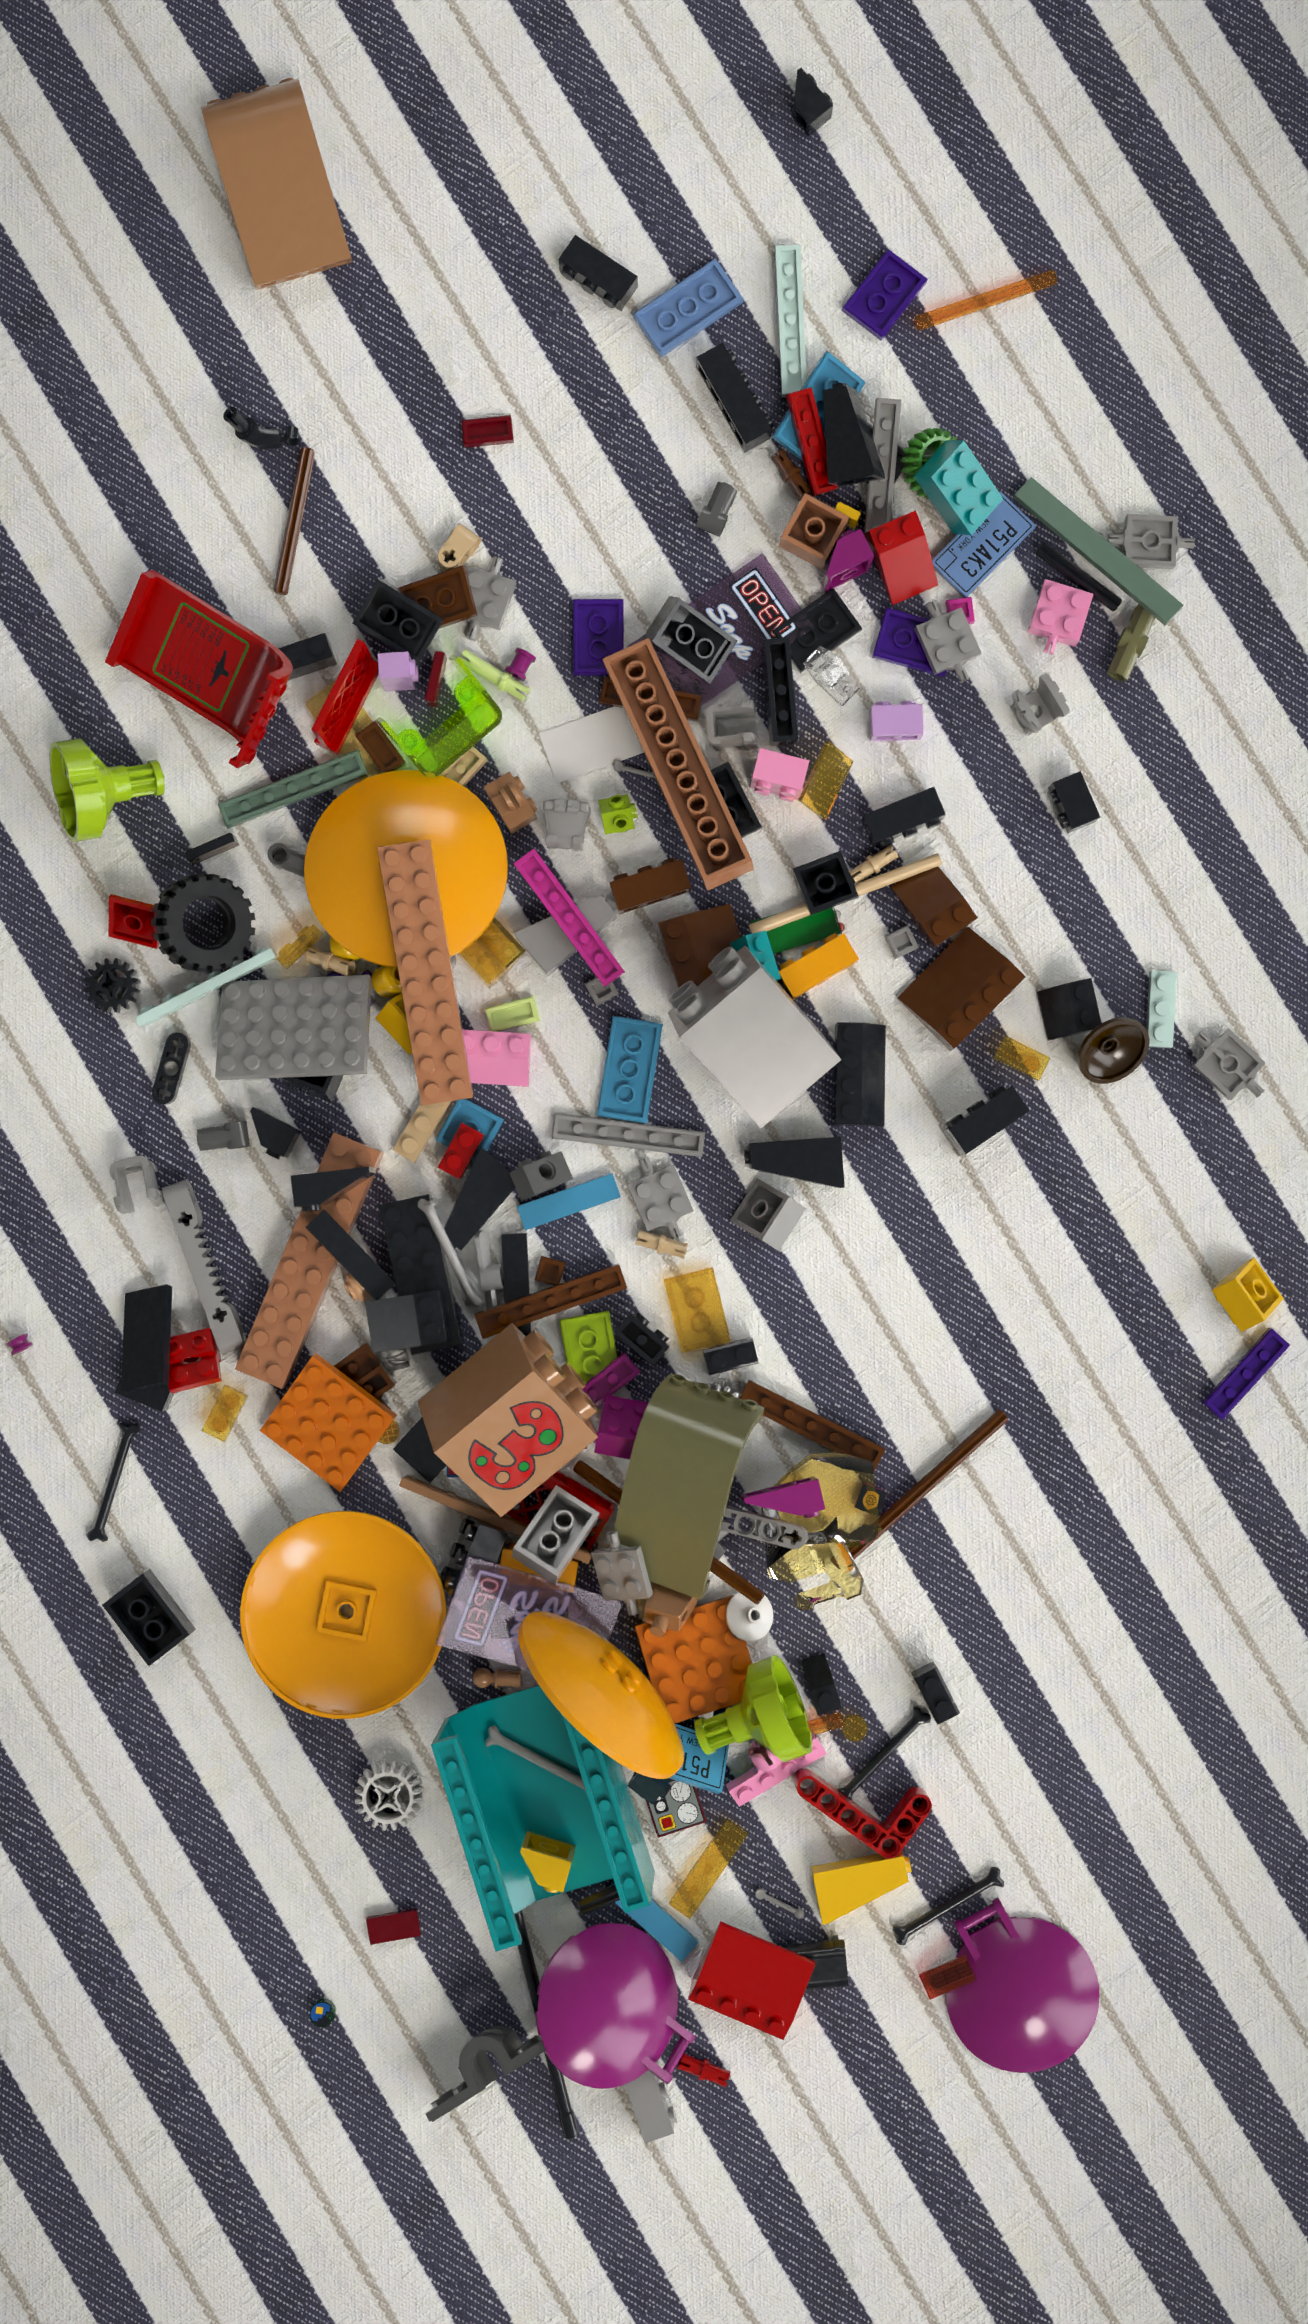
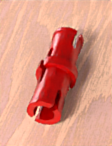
[677,2053,730,2087]

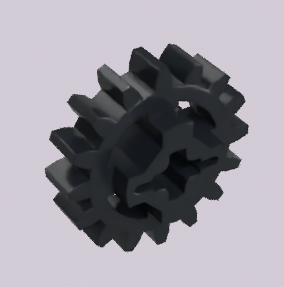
[84,958,141,1013]

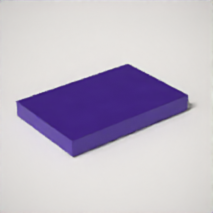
[842,249,928,341]
[573,599,624,676]
[872,608,947,677]

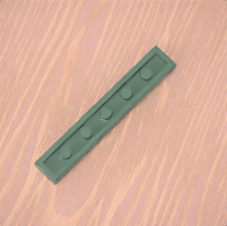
[218,750,368,829]

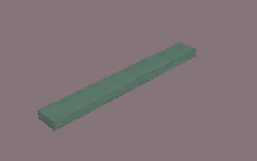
[1013,477,1183,626]

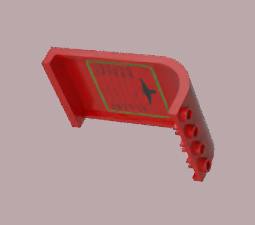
[105,570,293,768]

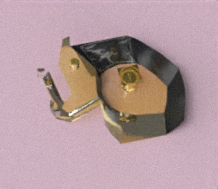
[761,1452,882,1610]

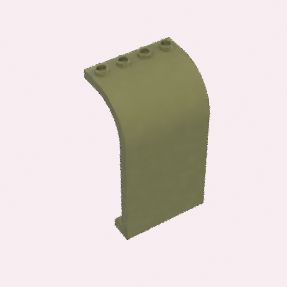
[609,1374,765,1600]

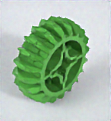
[900,428,957,499]

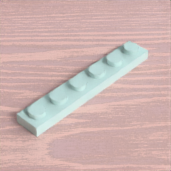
[775,244,807,398]
[135,947,279,1027]

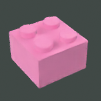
[750,748,809,802]

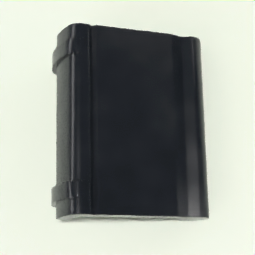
[783,1935,848,1991]

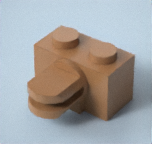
[484,771,538,834]

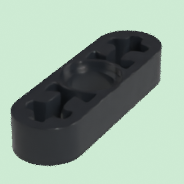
[152,1032,191,1105]

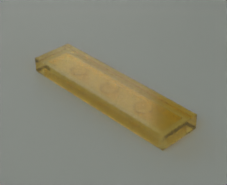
[669,1818,748,1919]

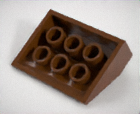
[658,904,741,988]
[897,927,1026,1051]

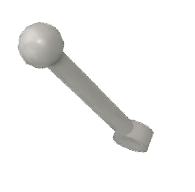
[613,761,656,780]
[755,1888,804,1919]

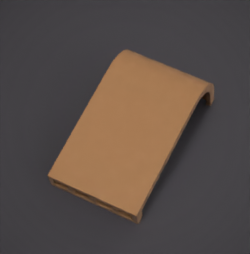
[201,78,353,290]

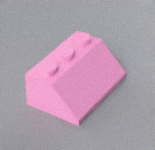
[463,1030,532,1087]

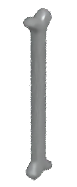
[418,1199,483,1308]
[485,1726,587,1794]

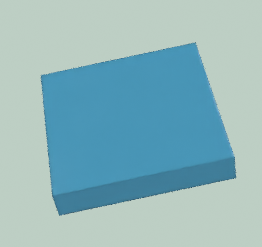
[435,1099,504,1161]

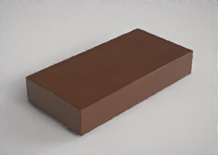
[355,721,406,773]

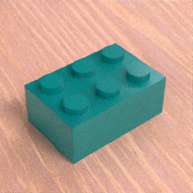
[914,440,1003,535]

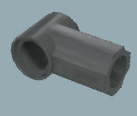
[696,482,737,537]
[267,843,305,877]
[196,1121,250,1151]

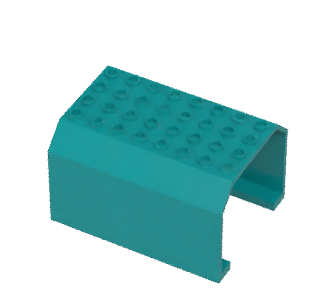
[431,1685,655,1952]

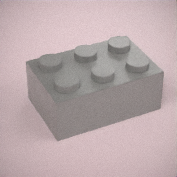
[512,1485,599,1585]

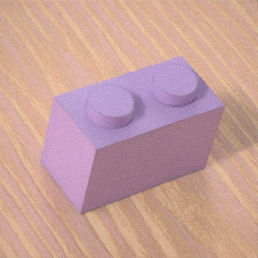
[378,652,419,691]
[869,701,923,741]

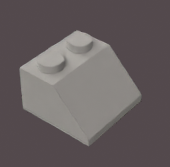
[730,1178,806,1251]

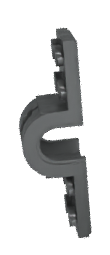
[425,2025,545,2122]

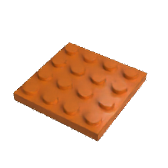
[259,1353,397,1492]
[634,1595,752,1723]

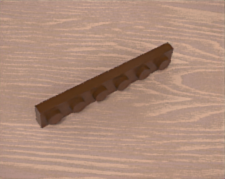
[474,1263,627,1339]
[739,1379,885,1472]

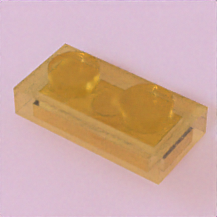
[276,924,324,969]
[993,1035,1050,1081]
[201,1384,249,1442]

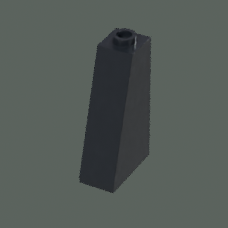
[823,383,885,487]
[744,1137,845,1188]
[444,1147,516,1251]

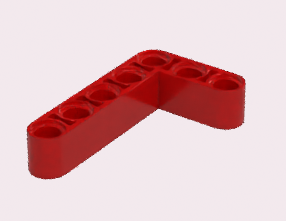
[793,1768,932,1859]

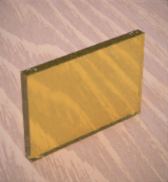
[798,741,854,820]

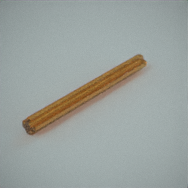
[914,270,1057,331]

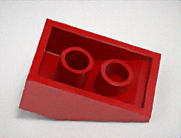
[864,510,938,605]

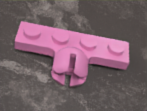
[726,1732,827,1807]

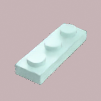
[1146,970,1177,1048]

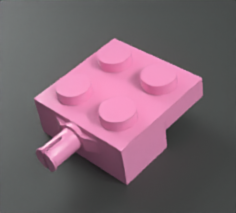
[1027,579,1093,655]

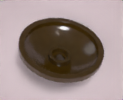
[1077,1017,1150,1084]

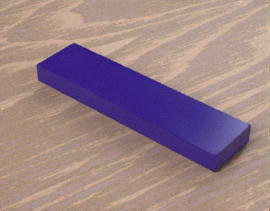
[1201,1328,1290,1420]

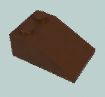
[890,867,978,950]

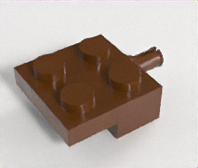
[334,1342,397,1409]

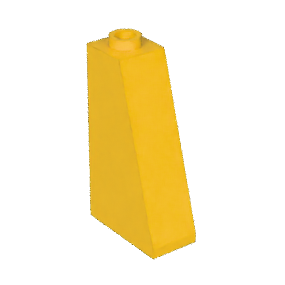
[811,1851,912,1925]

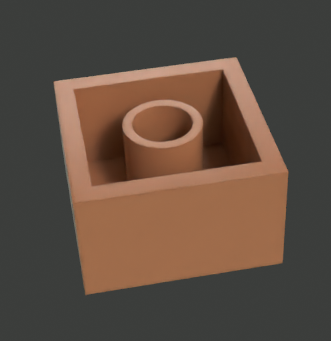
[779,493,849,570]

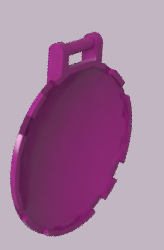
[946,1897,1100,2073]
[535,1923,695,2089]

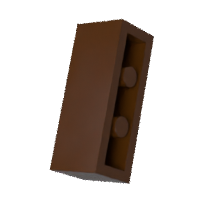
[610,857,691,915]

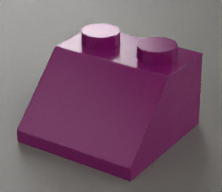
[822,529,874,593]

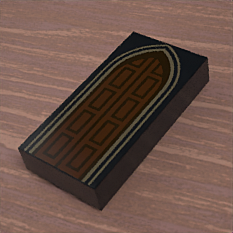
[185,833,239,865]

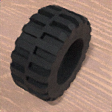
[151,874,255,972]

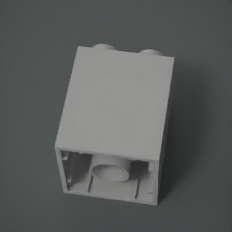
[668,946,841,1128]

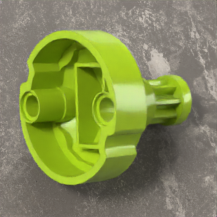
[49,738,165,842]
[694,1655,813,1762]

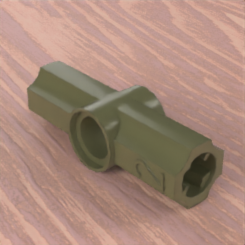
[1106,604,1155,682]

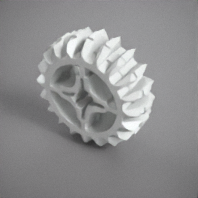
[354,1759,424,1831]

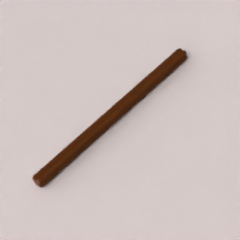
[832,1410,1008,1571]
[573,1460,765,1605]

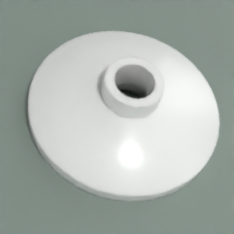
[726,1592,773,1641]

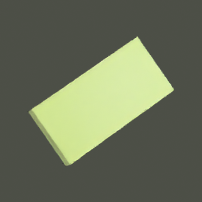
[485,996,540,1032]

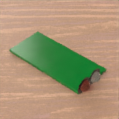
[750,907,845,954]

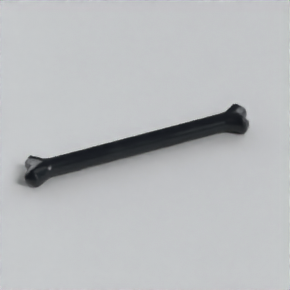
[86,1422,141,1542]
[837,1706,931,1800]
[892,1867,1004,1945]

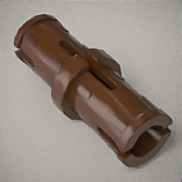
[771,449,812,501]

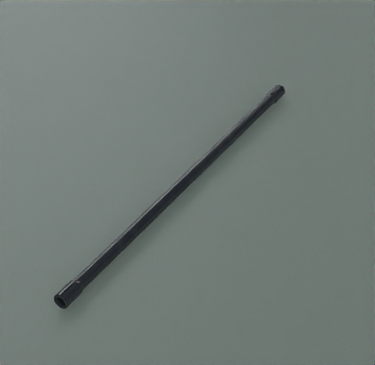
[457,1707,579,2139]

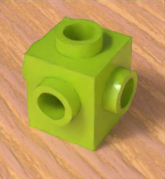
[598,794,638,835]

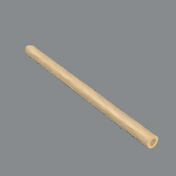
[748,853,942,934]

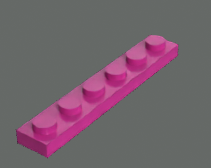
[514,849,625,988]

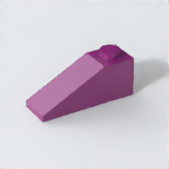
[740,1476,826,1518]

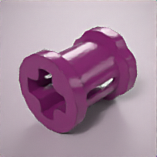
[505,647,536,681]

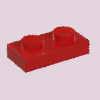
[438,1123,485,1180]

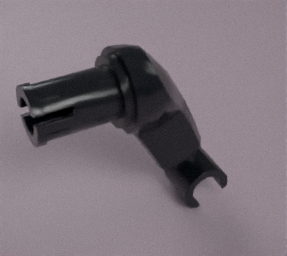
[223,407,300,450]

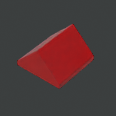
[108,894,159,949]

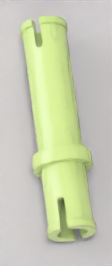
[458,649,531,702]

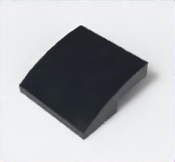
[393,1417,447,1483]

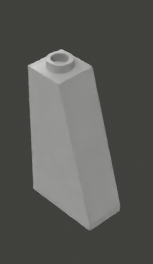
[514,895,617,976]

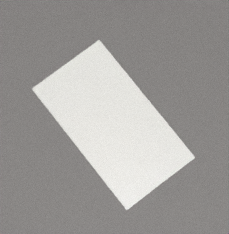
[539,706,644,784]

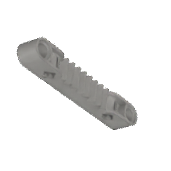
[162,1179,247,1355]

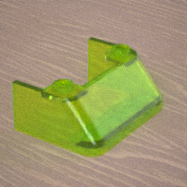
[375,655,502,778]

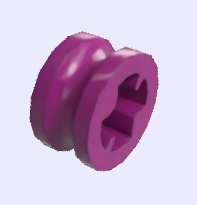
[6,1333,33,1355]

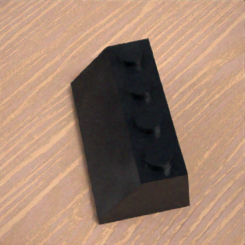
[834,1022,886,1127]

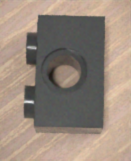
[510,1150,573,1201]

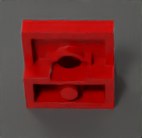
[168,1327,222,1394]

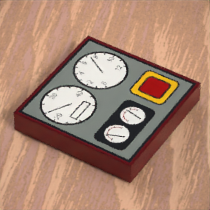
[646,1780,706,1838]

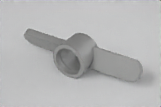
[475,1231,503,1309]

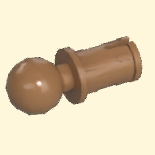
[472,1667,521,1689]

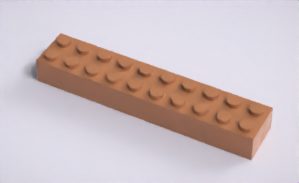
[602,638,754,891]
[377,839,473,1106]
[235,1132,384,1389]

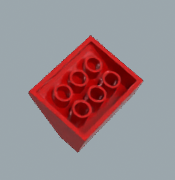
[688,1921,816,2040]

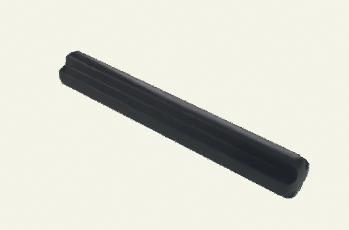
[1036,543,1122,611]

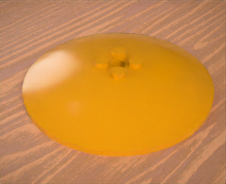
[304,770,508,968]
[240,1511,447,1719]
[518,1611,684,1779]

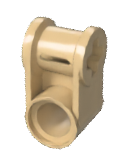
[438,523,481,572]

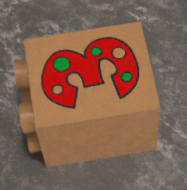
[417,1323,598,1517]

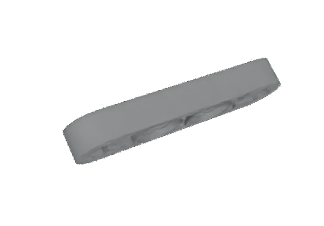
[720,1506,808,1549]

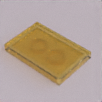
[664,1267,731,1353]

